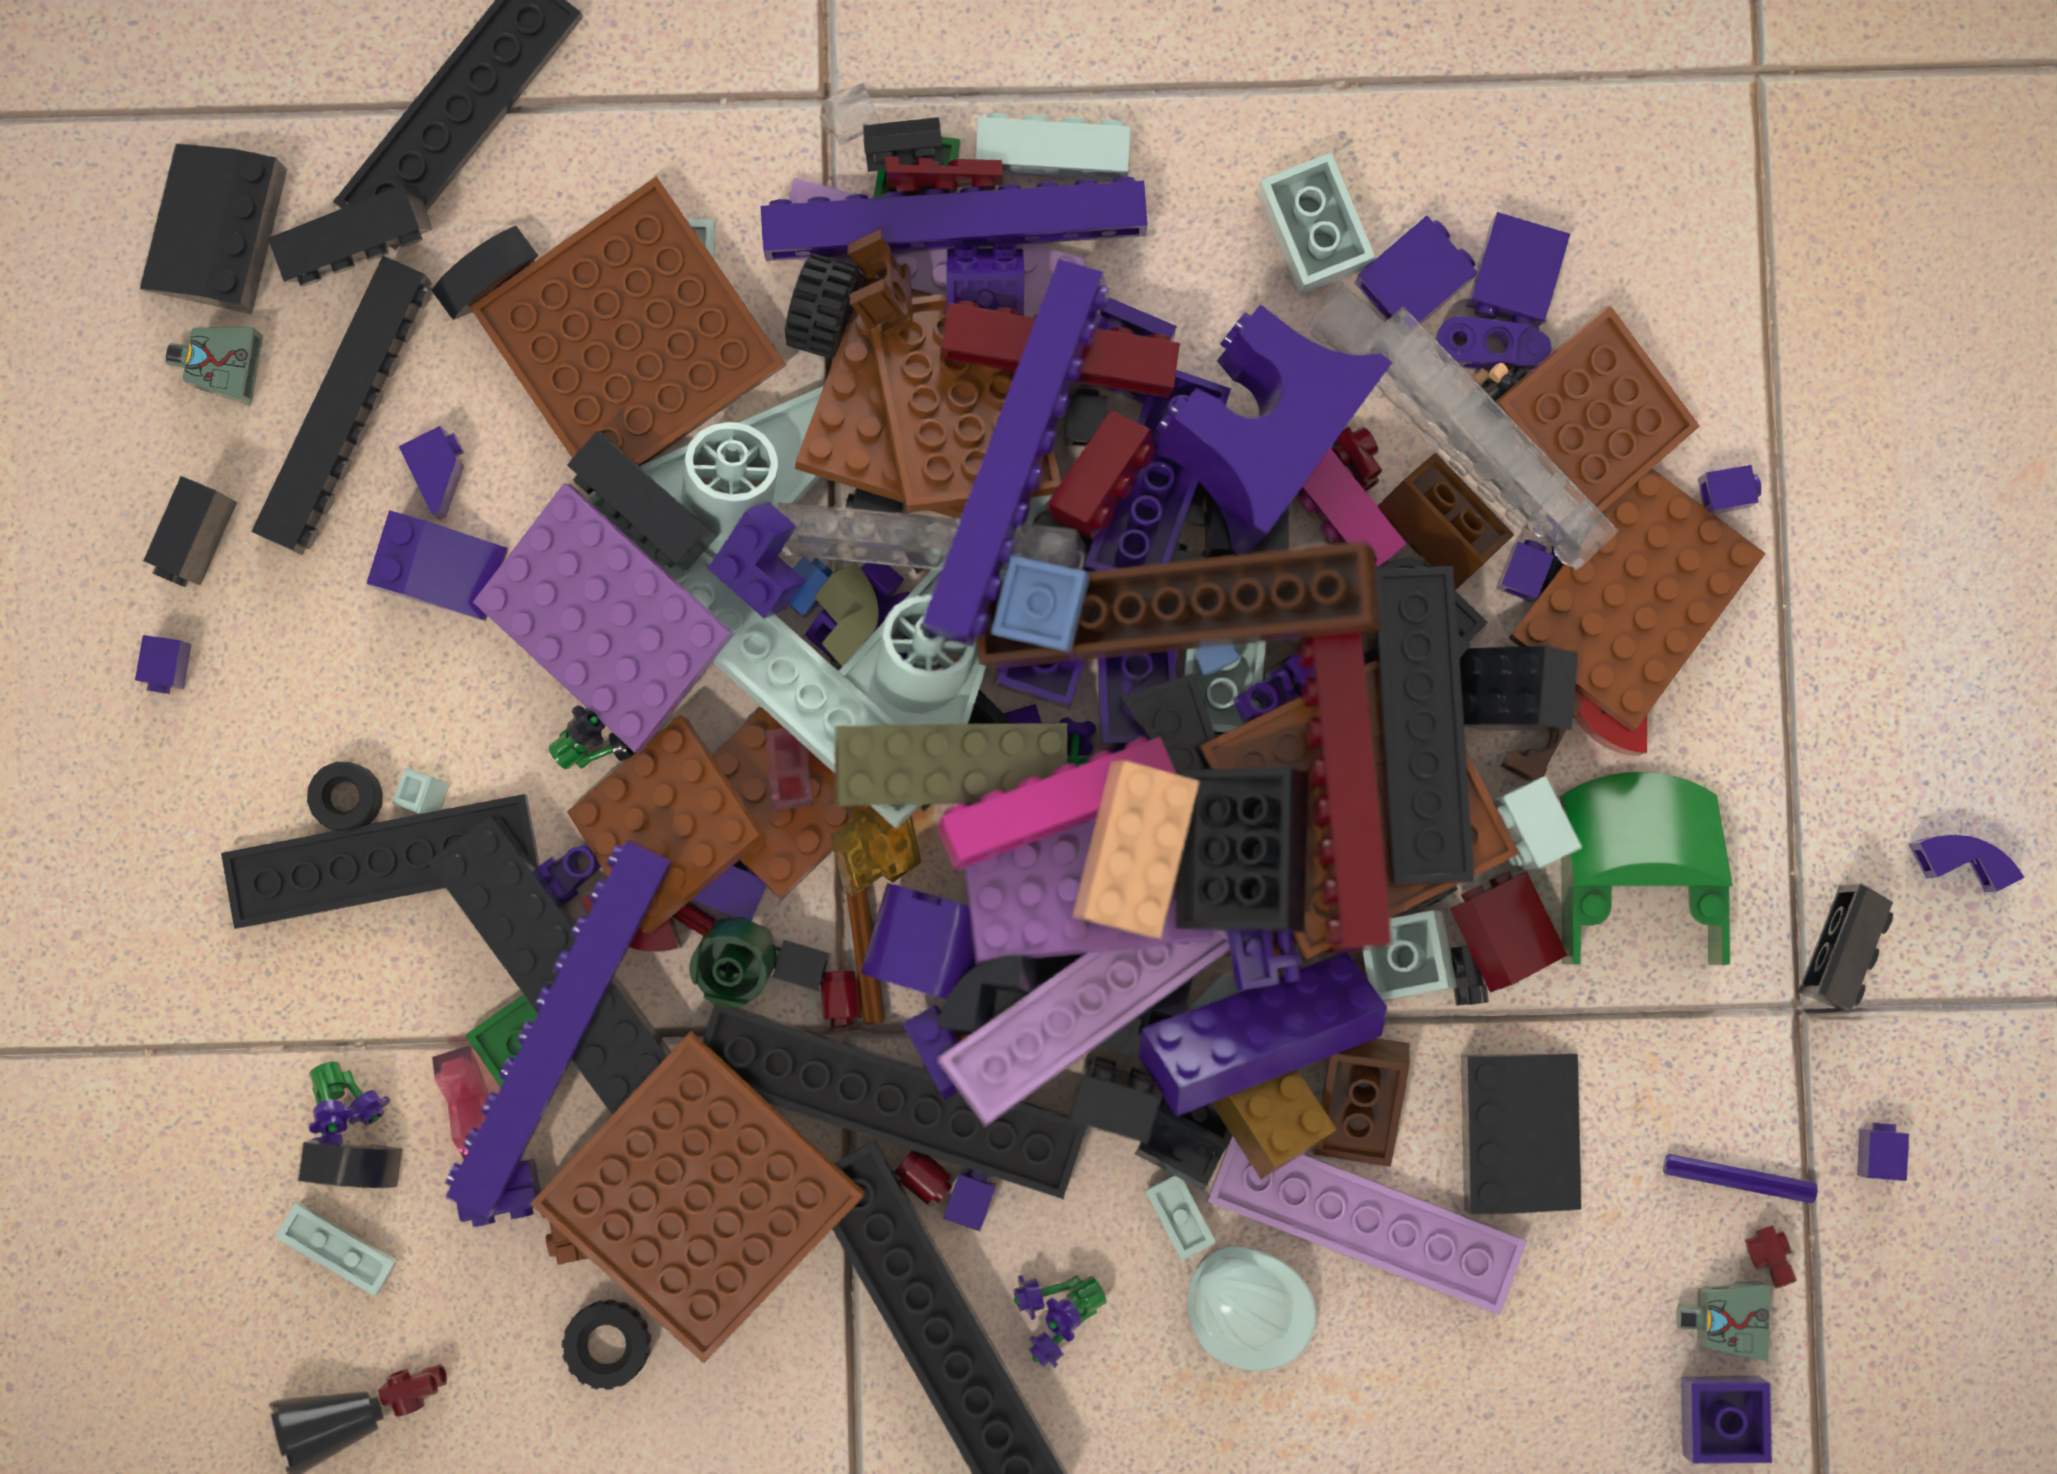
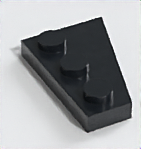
[1119,673,1216,776]

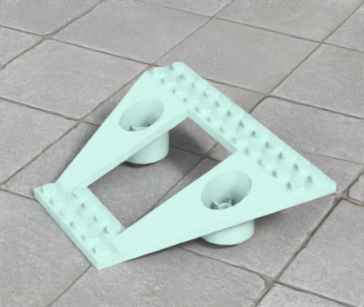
[588,386,1052,829]

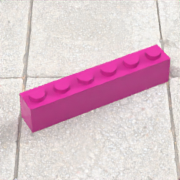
[937,737,1177,871]

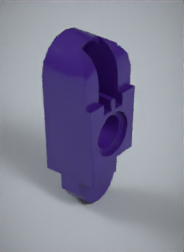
[1435,316,1552,371]

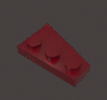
[885,157,1003,196]

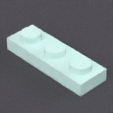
[275,1202,398,1296]

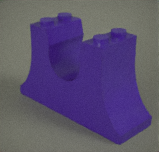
[1154,304,1393,555]

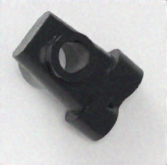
[1451,945,1489,1006]

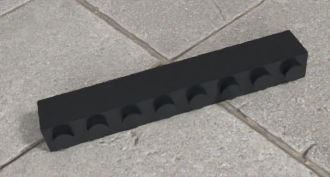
[251,255,432,555]

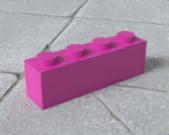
[1296,448,1407,567]

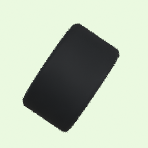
[307,762,383,831]

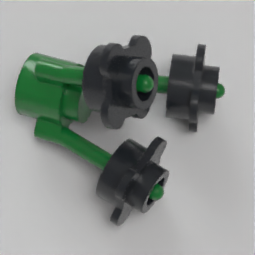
[549,705,636,769]

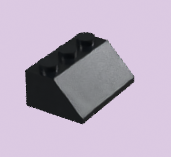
[1798,884,1893,1011]

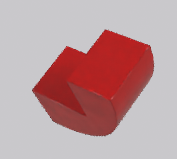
[1574,689,1647,756]

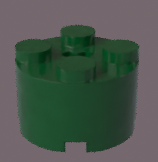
[689,917,776,1008]

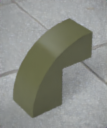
[814,562,878,666]

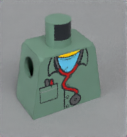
[166,327,263,406]
[1676,1281,1770,1361]

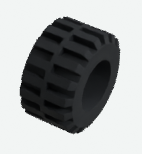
[785,253,861,359]

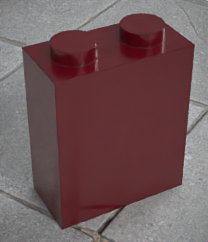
[1450,871,1568,993]

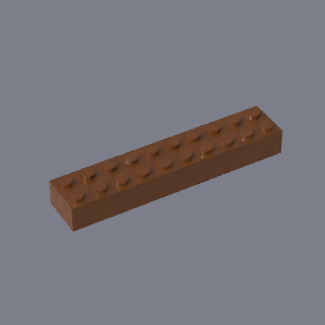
[977,542,1380,669]

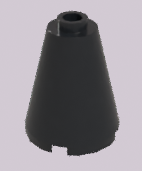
[269,1391,384,1474]

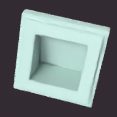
[392,768,449,814]

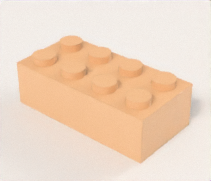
[1072,760,1199,938]

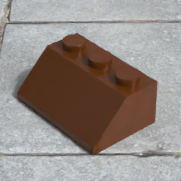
[1377,452,1514,590]

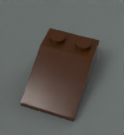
[1314,1038,1410,1167]

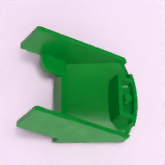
[1560,772,1733,965]

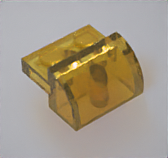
[830,805,922,897]

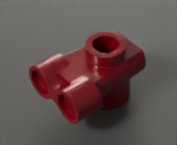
[1332,427,1382,492]
[1744,1226,1797,1289]
[378,1364,447,1417]

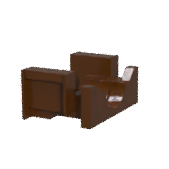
[848,229,913,337]
[1500,699,1583,782]

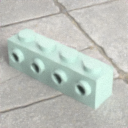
[975,113,1131,180]

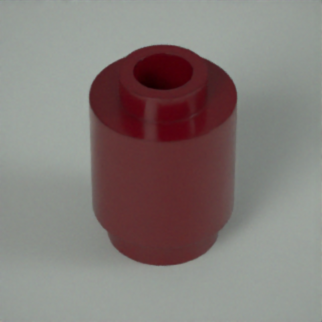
[821,971,861,1027]
[894,1150,953,1205]

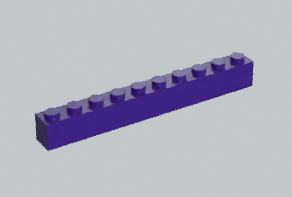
[760,176,1148,261]
[922,259,1110,647]
[445,840,673,1218]

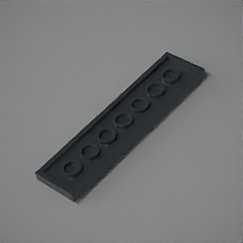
[333,0,583,251]
[1376,566,1475,886]
[221,794,540,929]

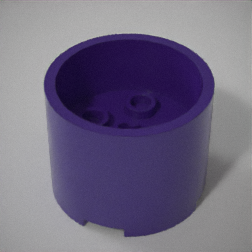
[860,882,982,999]

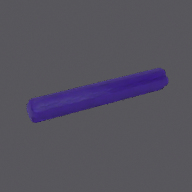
[1663,1154,1818,1204]

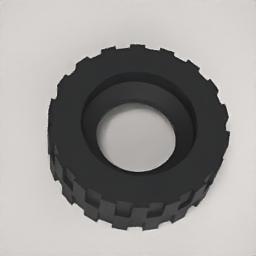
[561,1299,651,1390]

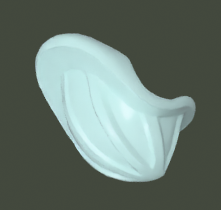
[1187,1246,1317,1371]

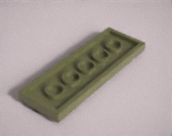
[834,723,1067,806]

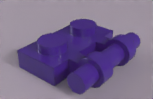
[1226,931,1302,991]

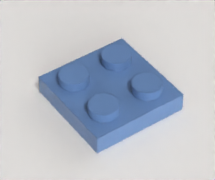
[991,556,1090,652]

